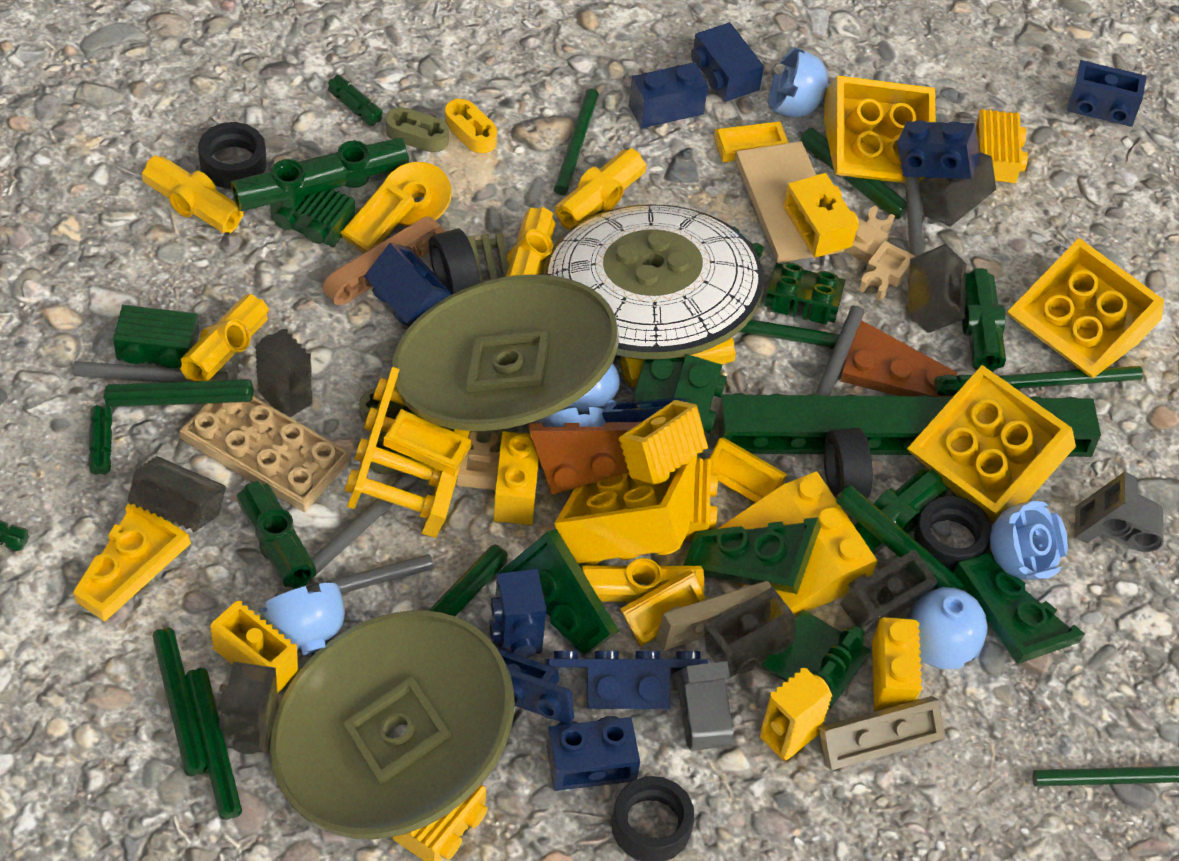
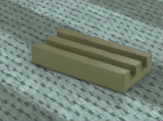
[467,233,509,283]

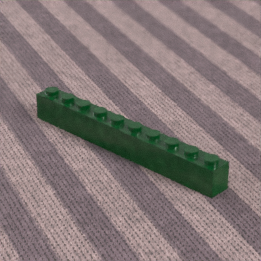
[717,393,1101,457]

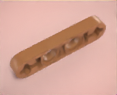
[323,217,445,306]

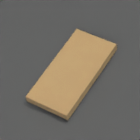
[735,141,845,263]
[179,396,351,513]

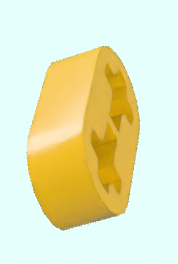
[445,99,497,153]

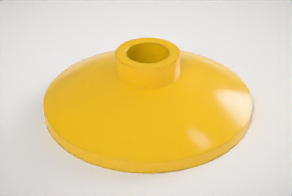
[385,162,452,226]

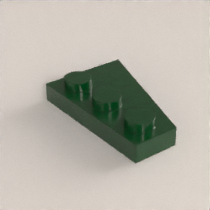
[683,517,821,594]
[497,529,619,655]
[953,553,1085,664]

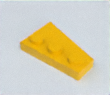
[73,497,191,622]

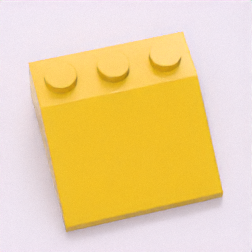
[824,75,936,187]
[1007,238,1165,379]
[907,365,1076,524]
[554,460,696,565]
[717,471,877,628]

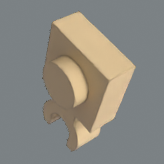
[844,206,895,263]
[859,241,916,301]
[457,431,500,490]

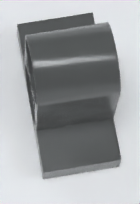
[1075,471,1164,552]
[672,661,733,751]

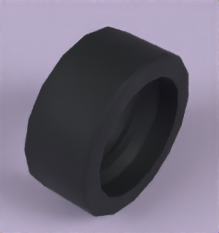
[198,122,267,189]
[429,228,480,294]
[823,428,873,499]
[914,496,992,573]
[612,776,694,861]

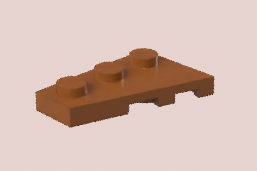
[840,320,958,397]
[529,422,641,495]

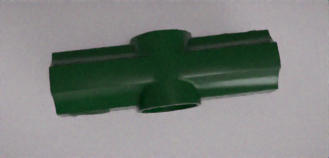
[299,138,409,188]
[231,156,346,211]
[961,268,1006,372]
[854,468,947,555]
[237,480,316,589]

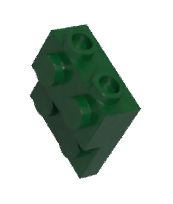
[632,354,727,433]

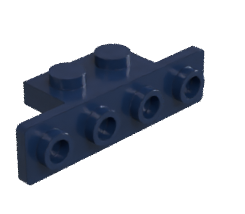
[497,648,574,724]
[544,651,711,709]

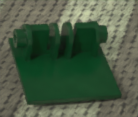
[764,262,846,325]
[762,609,872,709]

